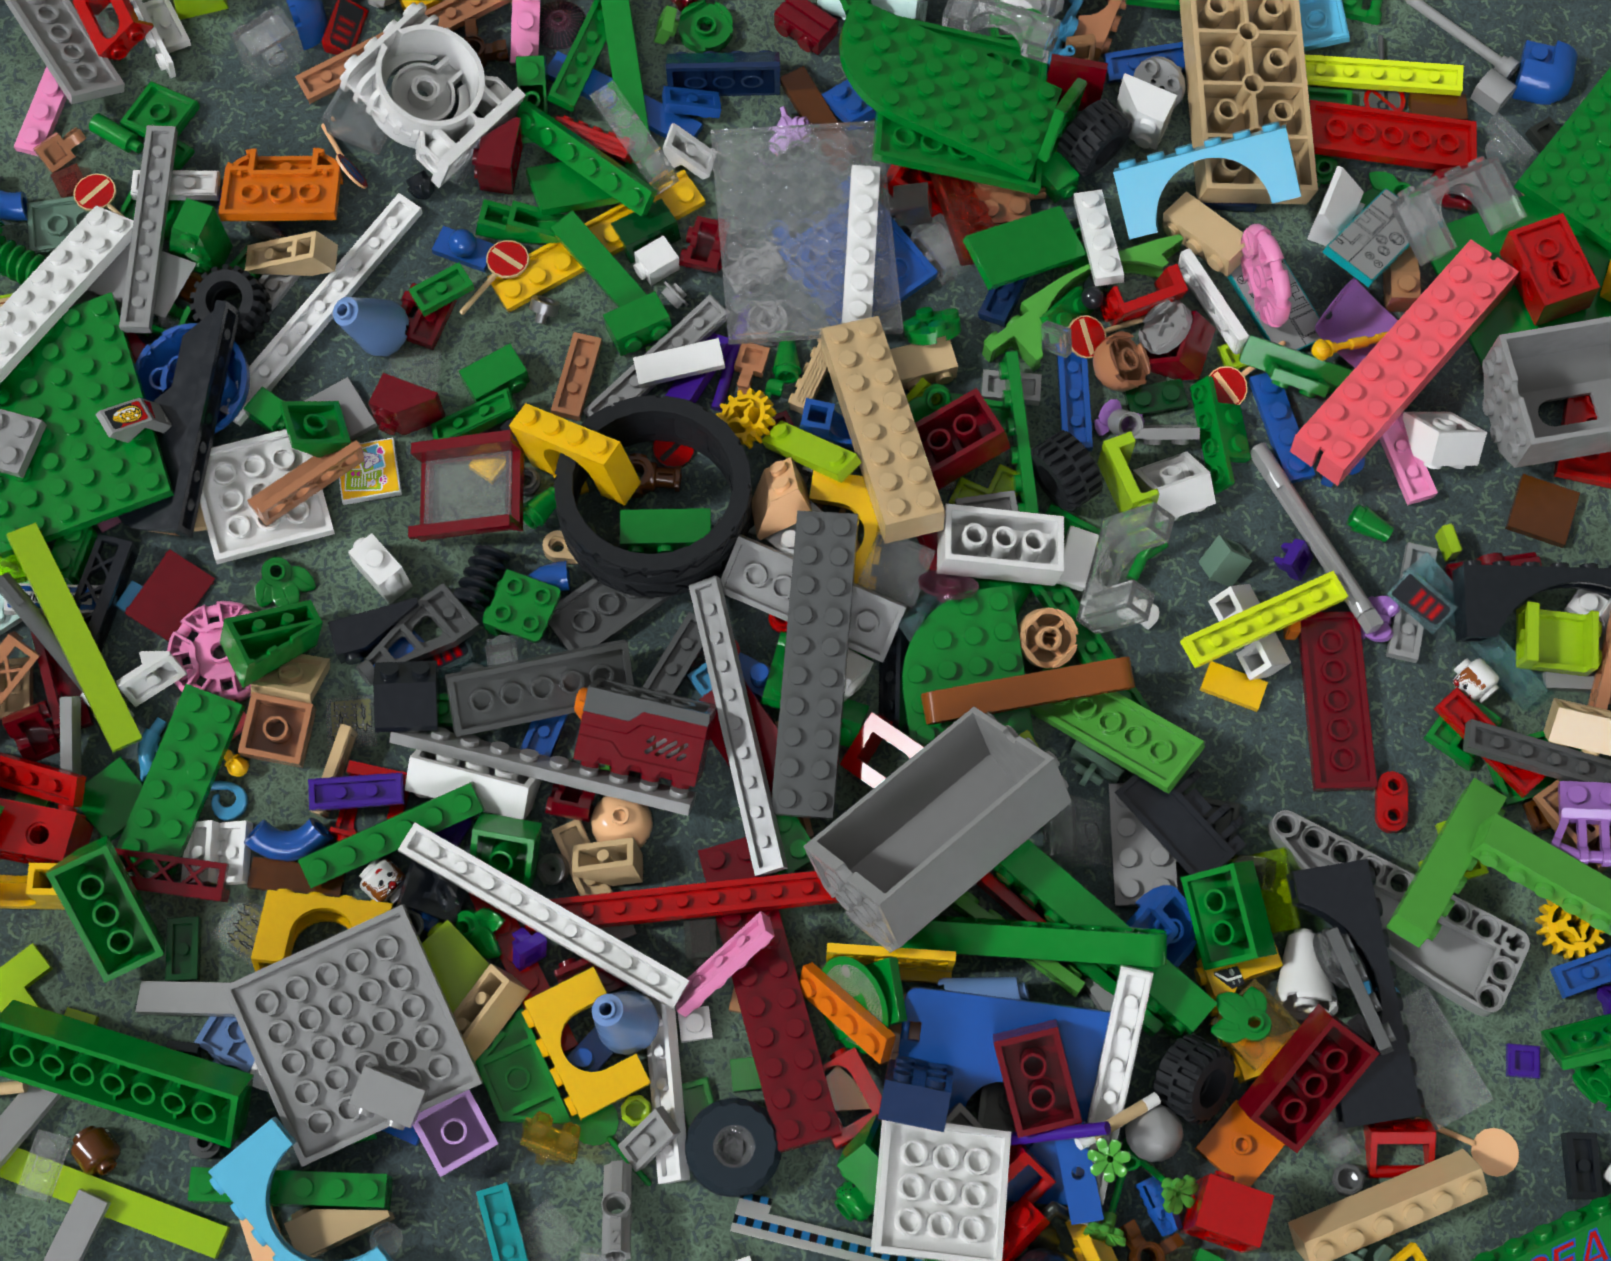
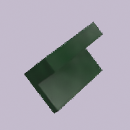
[611,198,681,264]

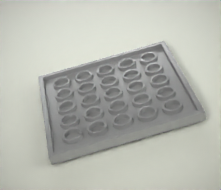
[222,904,483,1167]

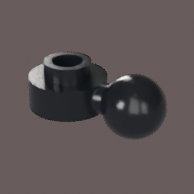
[1081,273,1113,309]

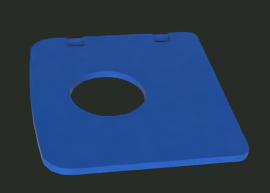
[898,987,1111,1205]

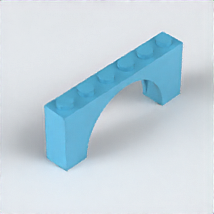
[1113,122,1301,239]
[208,1116,394,1261]

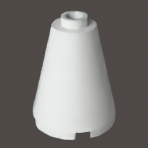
[1273,928,1339,1020]

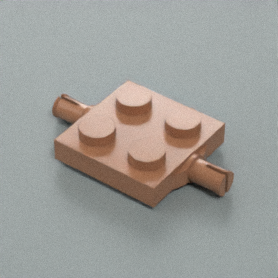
[951,180,1046,229]

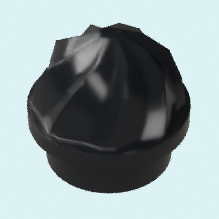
[406,170,434,199]

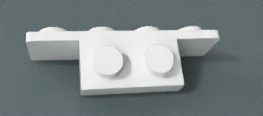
[129,0,191,78]

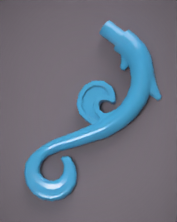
[1047,0,1084,66]
[137,717,248,821]

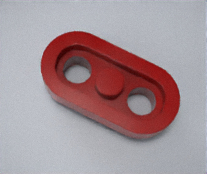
[1375,771,1408,833]

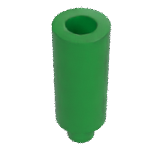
[89,113,144,154]

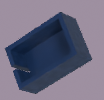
[878,1056,953,1132]

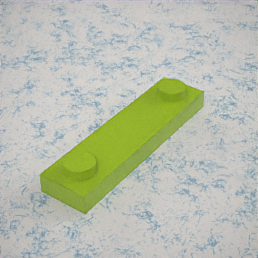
[762,421,862,483]

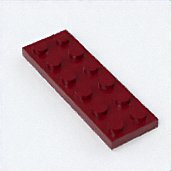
[1298,611,1377,792]

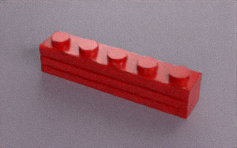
[555,115,638,164]

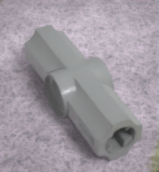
[601,1160,633,1261]

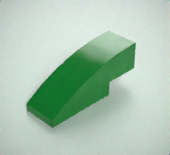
[475,199,566,243]

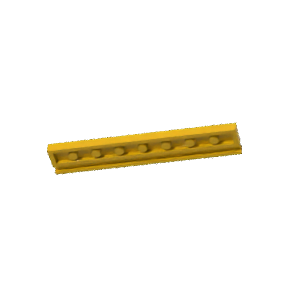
[487,169,706,313]

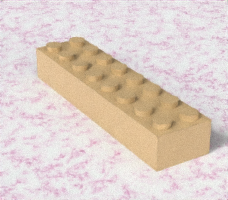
[821,316,945,544]

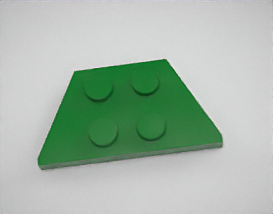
[475,1008,572,1124]

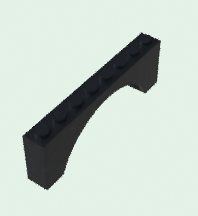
[1452,560,1611,643]
[1286,859,1424,1128]

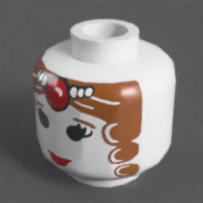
[1453,658,1499,704]
[359,859,406,904]

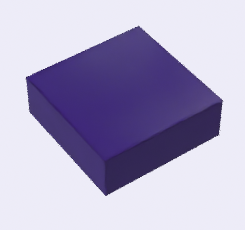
[1506,1043,1540,1079]

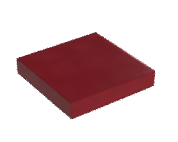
[1047,54,1108,111]

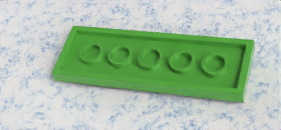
[1030,663,1205,794]

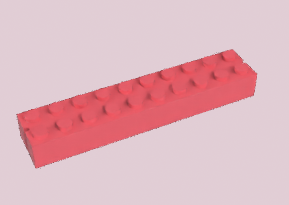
[1290,240,1519,486]

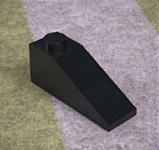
[328,597,419,665]

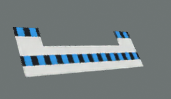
[730,1194,927,1261]

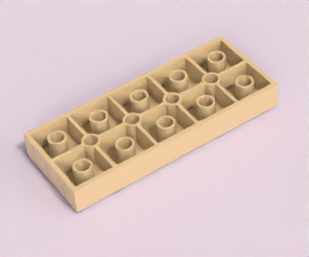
[1179,0,1318,205]

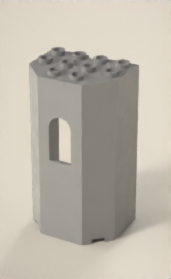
[1482,316,1611,468]
[803,707,1072,953]

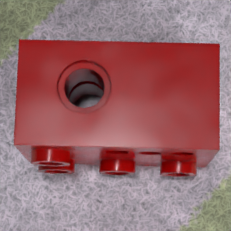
[1500,213,1600,326]
[0,798,94,864]
[1180,1170,1275,1253]

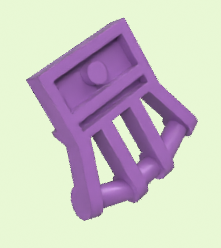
[1551,781,1611,867]

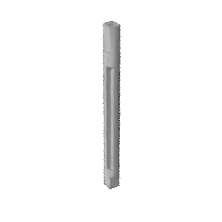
[1250,442,1384,634]

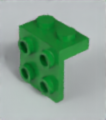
[483,569,561,643]

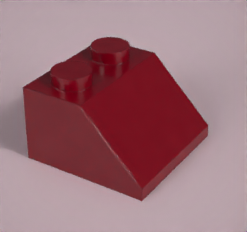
[472,117,523,195]
[1143,311,1216,380]
[368,373,445,435]

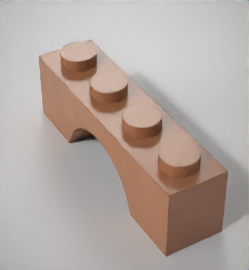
[1073,0,1127,62]

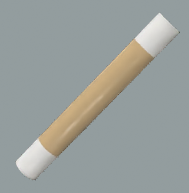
[1074,1092,1161,1150]

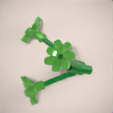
[1083,1138,1199,1247]

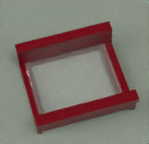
[408,430,524,542]

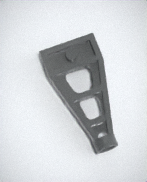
[356,583,480,686]

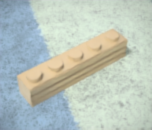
[788,326,828,414]

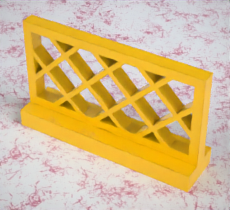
[826,943,956,984]

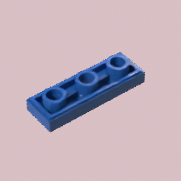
[1055,1120,1105,1225]

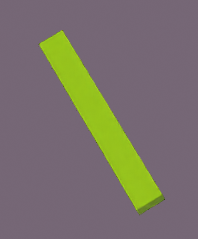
[7,522,142,753]
[0,1148,230,1259]

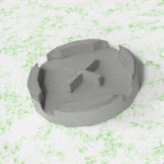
[1138,300,1193,355]

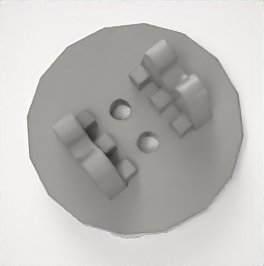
[1133,56,1186,109]

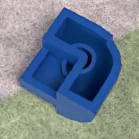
[286,0,328,50]
[1512,40,1578,105]
[1126,885,1197,968]

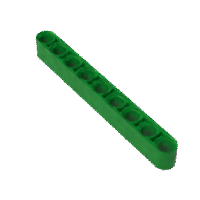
[900,916,1167,967]

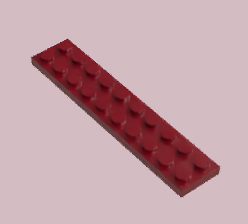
[698,837,842,1153]

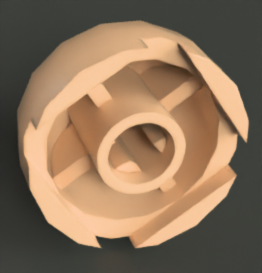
[1018,607,1078,668]
[591,796,653,848]

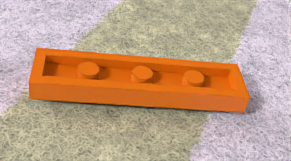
[799,962,896,1064]

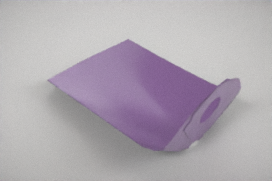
[1315,277,1398,368]

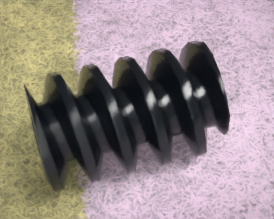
[453,545,511,612]

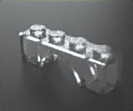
[942,0,1061,64]
[589,80,679,196]

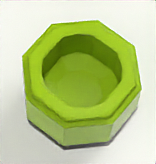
[621,1095,652,1128]

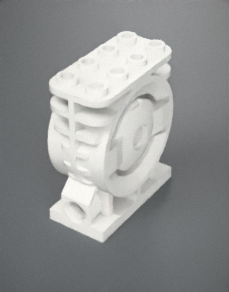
[340,2,526,188]

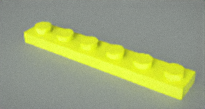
[1305,54,1464,96]
[1180,571,1349,668]

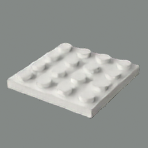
[200,429,335,564]
[871,1120,1011,1261]

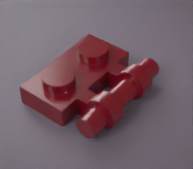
[401,283,457,350]

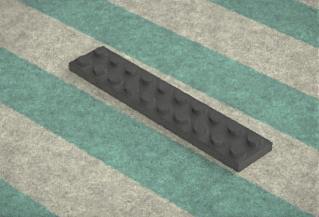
[771,510,859,820]

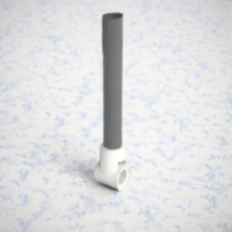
[0,572,135,718]

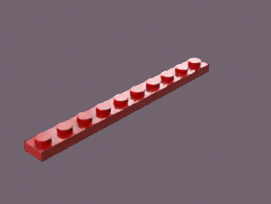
[525,871,839,935]

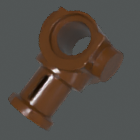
[628,453,682,498]

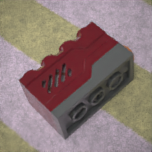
[573,677,717,789]

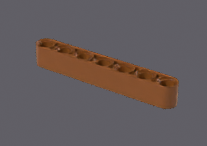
[921,656,1135,725]

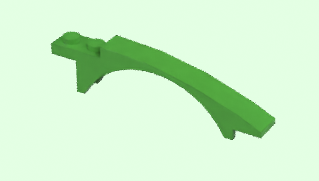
[982,234,1183,371]

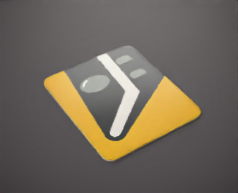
[1209,964,1245,994]

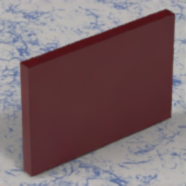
[124,549,215,642]

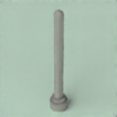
[1405,0,1520,80]

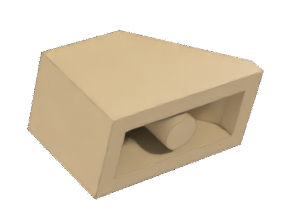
[572,837,643,886]

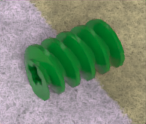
[0,236,46,285]

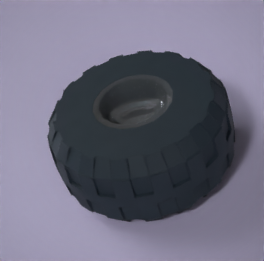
[685,1098,782,1197]

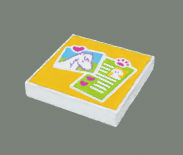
[339,438,402,505]

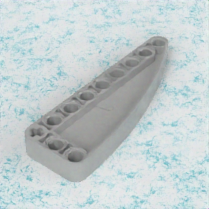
[1267,810,1530,1017]

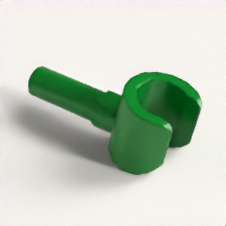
[765,378,784,400]

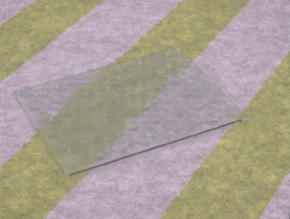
[710,121,903,345]

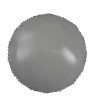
[1125,1104,1184,1162]

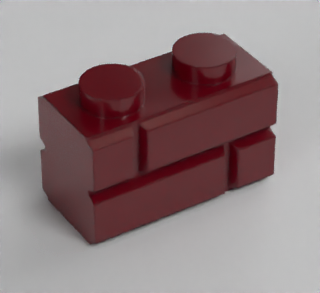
[774,0,839,55]

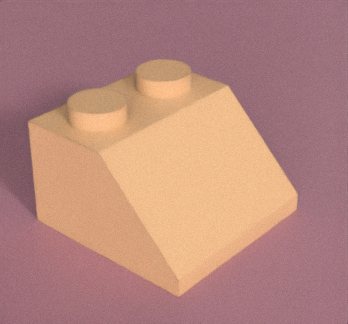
[752,457,812,541]

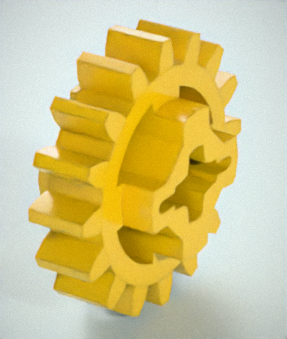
[715,388,777,449]
[1535,899,1605,960]

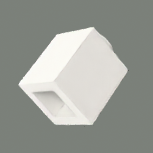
[633,235,680,286]

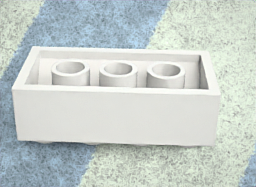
[405,749,542,820]

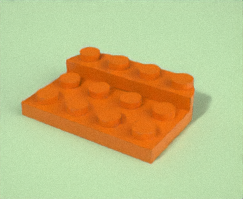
[218,148,343,221]

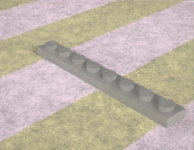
[119,125,178,333]

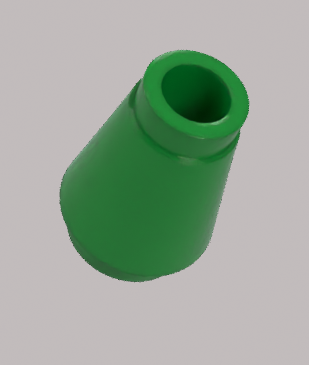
[772,338,801,384]
[523,487,556,529]
[1346,504,1394,543]

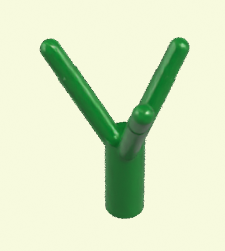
[1126,519,1168,582]

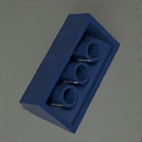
[666,50,780,96]

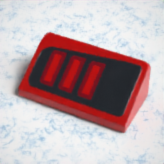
[322,0,369,55]

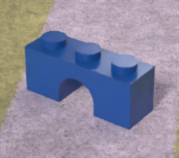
[800,398,854,451]

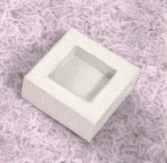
[678,1006,713,1043]

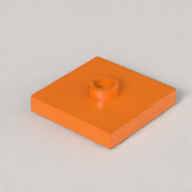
[1195,1099,1285,1187]

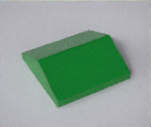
[280,401,351,458]

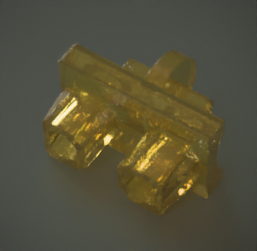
[519,1111,581,1166]

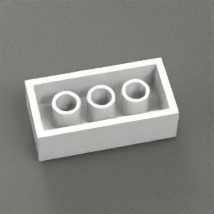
[937,503,1064,586]

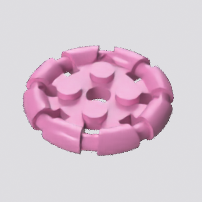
[1241,223,1291,327]
[167,601,257,702]

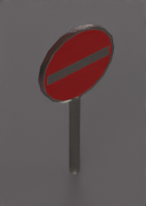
[652,440,695,468]

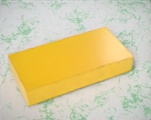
[1200,661,1268,712]

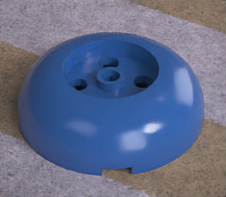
[135,323,250,434]

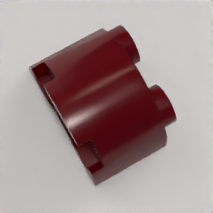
[679,216,731,274]
[2,700,60,762]
[545,783,595,822]

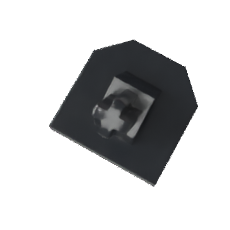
[397,860,467,924]

